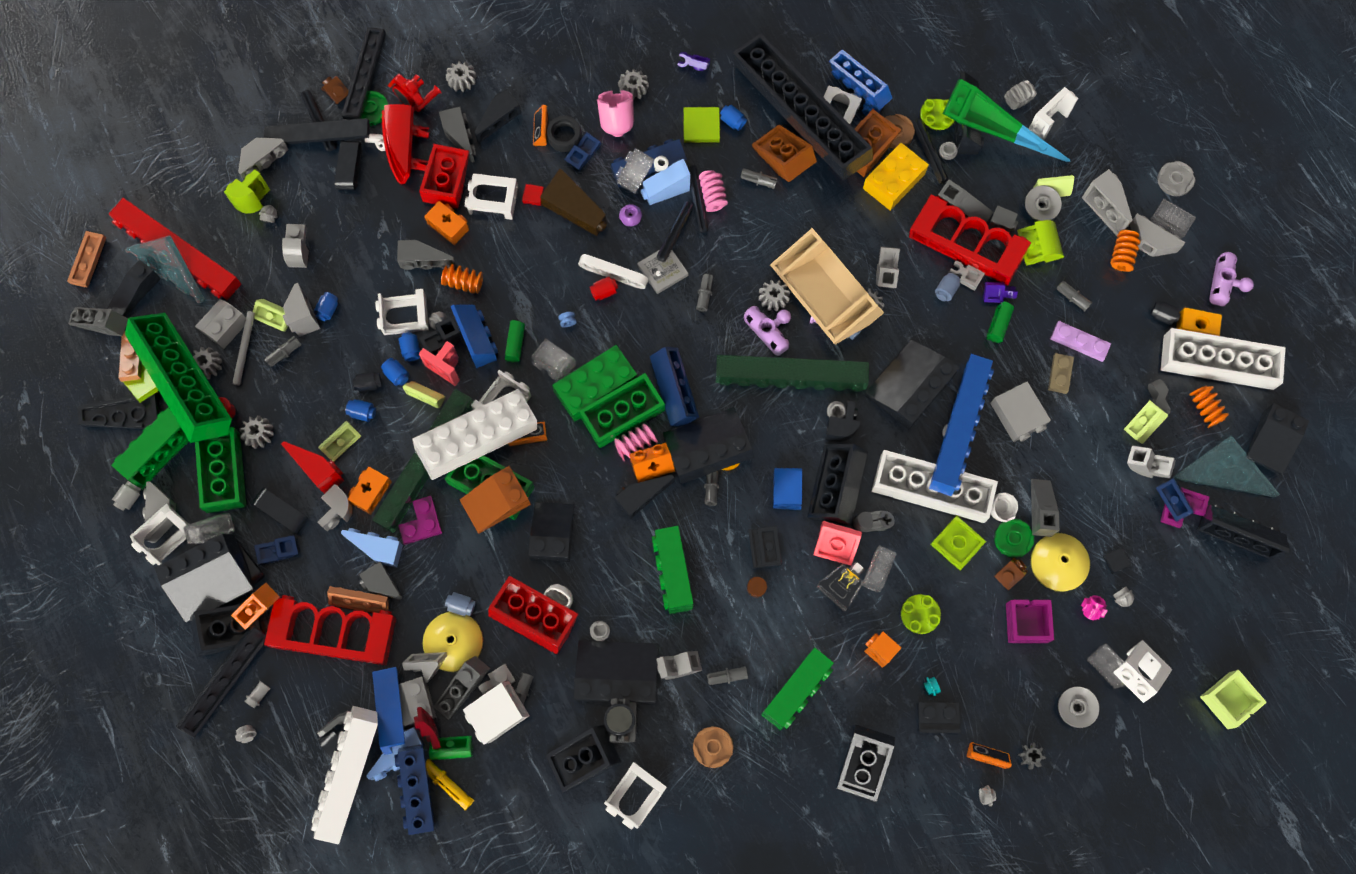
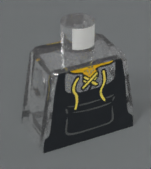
[817,562,864,612]

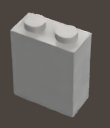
[990,381,1051,442]

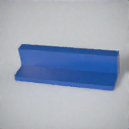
[372,667,405,755]

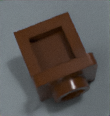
[321,76,349,105]
[994,558,1028,591]

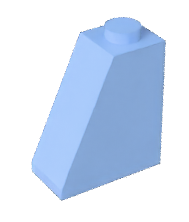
[641,159,690,205]

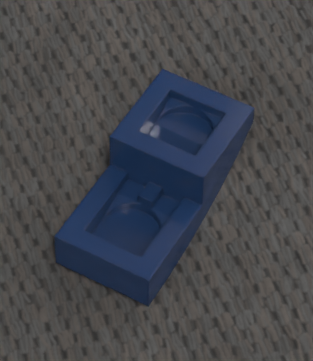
[564,132,602,170]
[254,535,298,566]

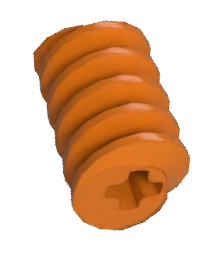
[1110,230,1141,272]
[441,264,483,294]
[1189,386,1229,428]

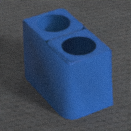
[773,468,802,510]

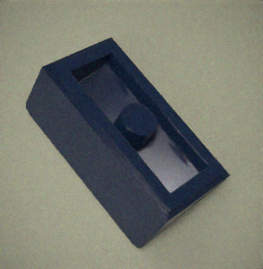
[1156,478,1195,522]

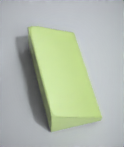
[1033,175,1074,197]
[253,299,289,332]
[403,381,445,408]
[1124,400,1168,444]
[318,421,361,462]

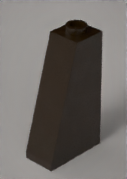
[540,169,607,236]

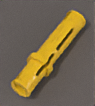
[426,759,474,811]

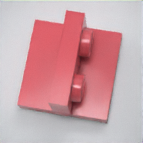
[419,341,460,386]
[814,521,862,566]

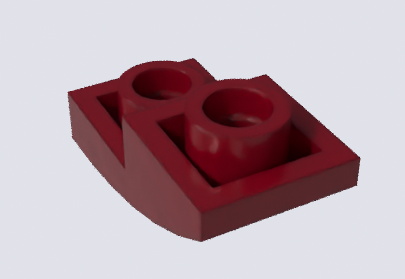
[414,707,441,750]

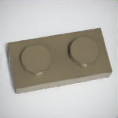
[1048,353,1074,394]

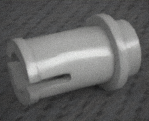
[245,681,271,708]

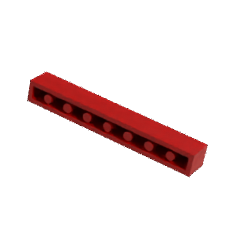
[109,198,241,300]

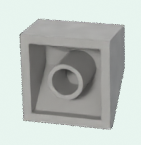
[283,283,320,337]
[195,299,246,349]
[399,677,437,728]

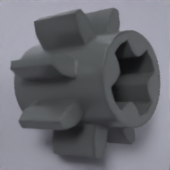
[1018,743,1046,769]

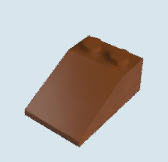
[855,109,901,177]
[752,125,817,182]
[460,466,531,534]

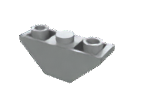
[238,138,289,180]
[1130,213,1185,257]
[143,482,176,543]

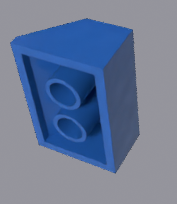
[451,305,498,368]

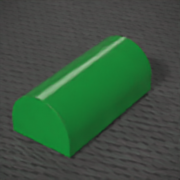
[986,301,1014,343]
[505,320,525,362]
[429,736,473,760]

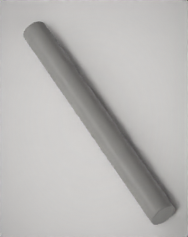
[232,311,255,386]

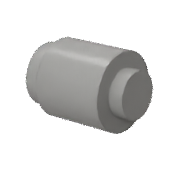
[112,481,141,511]

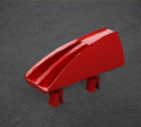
[382,104,429,184]

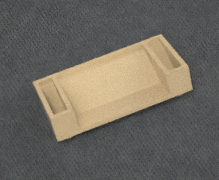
[770,228,884,344]

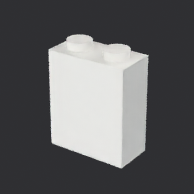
[463,681,529,744]

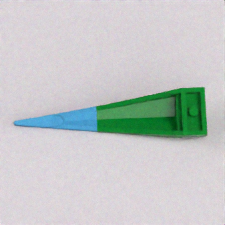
[942,79,1070,162]

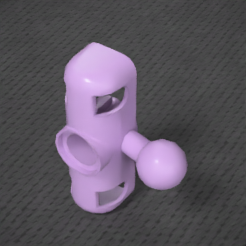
[1209,252,1254,306]
[744,306,791,356]

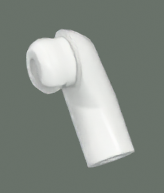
[365,134,385,151]

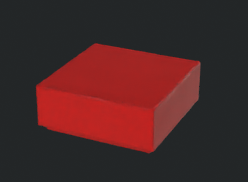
[522,184,544,206]

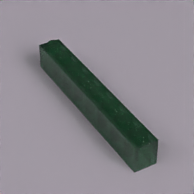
[716,355,869,392]
[372,389,473,534]

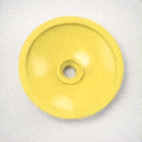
[1030,533,1090,592]
[423,612,483,672]

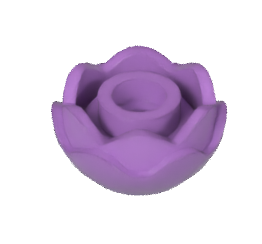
[619,204,642,226]

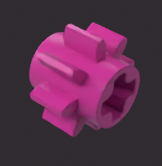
[1081,595,1108,620]

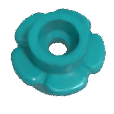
[924,677,941,696]

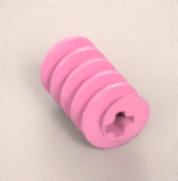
[699,170,728,212]
[614,423,658,461]

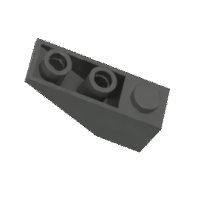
[439,107,476,163]
[938,180,994,223]
[397,240,456,270]
[68,307,128,336]
[1031,479,1060,537]
[434,656,491,720]

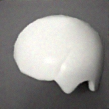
[991,492,1018,522]
[544,584,573,608]

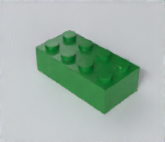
[552,345,637,422]
[579,373,665,449]
[111,408,189,489]
[195,427,246,513]
[445,456,534,520]
[652,526,693,614]
[761,647,834,730]

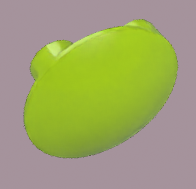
[920,99,955,130]
[901,594,941,634]

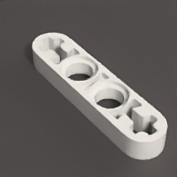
[578,254,649,289]

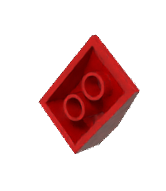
[419,144,470,209]
[281,441,344,494]

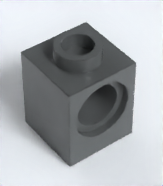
[988,205,1018,233]

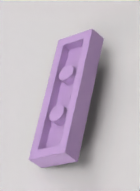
[1050,321,1111,362]

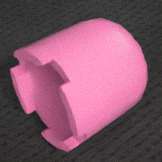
[597,90,634,137]

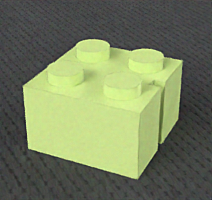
[1200,670,1267,729]

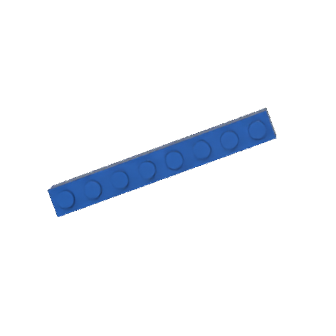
[929,354,994,496]

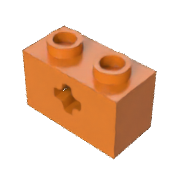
[424,201,469,245]
[629,443,675,483]
[348,467,392,515]
[231,583,280,630]
[864,632,901,668]

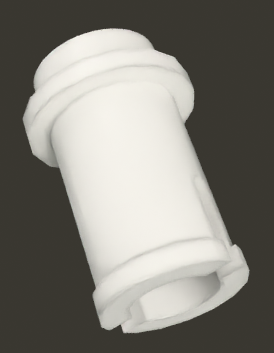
[654,156,669,172]

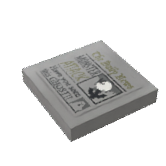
[637,250,688,294]

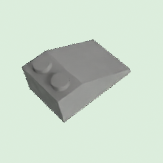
[1082,169,1133,236]

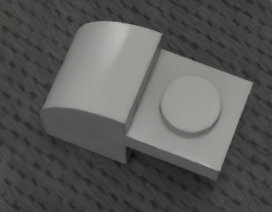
[282,224,309,268]
[876,247,900,288]
[1127,446,1176,479]
[318,484,353,531]
[657,651,702,680]

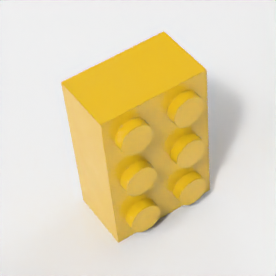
[863,143,929,211]

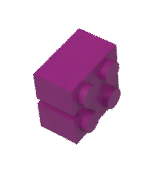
[1006,600,1054,643]

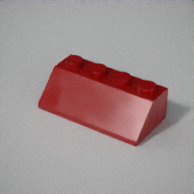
[488,576,578,654]

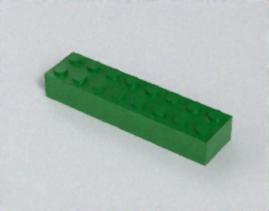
[125,313,232,443]

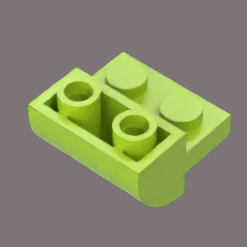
[224,169,270,213]
[1017,220,1064,266]

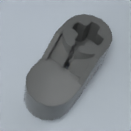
[1148,379,1170,414]
[853,510,895,532]

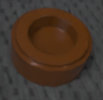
[747,577,767,597]

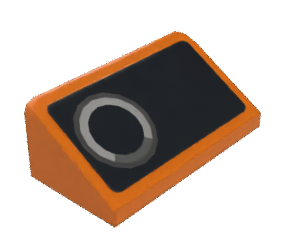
[533,105,548,146]
[508,422,547,446]
[967,742,1012,769]

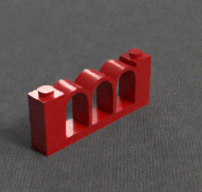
[909,194,1031,286]
[264,595,396,665]

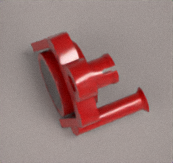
[388,74,442,112]

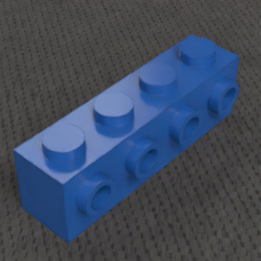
[829,50,893,110]

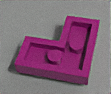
[1160,488,1209,528]
[398,496,442,545]

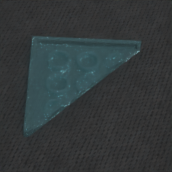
[124,235,205,303]
[1173,436,1280,497]

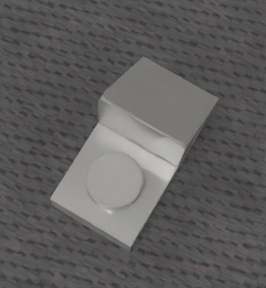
[402,652,447,683]

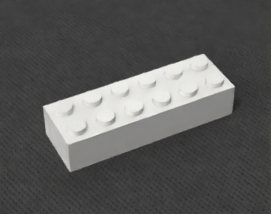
[1161,328,1285,390]
[412,389,537,480]
[871,450,998,523]
[311,706,378,844]

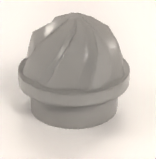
[259,205,278,223]
[428,311,447,330]
[827,401,846,418]
[1113,587,1134,607]

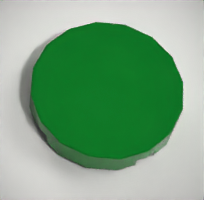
[361,91,388,126]
[994,519,1034,558]

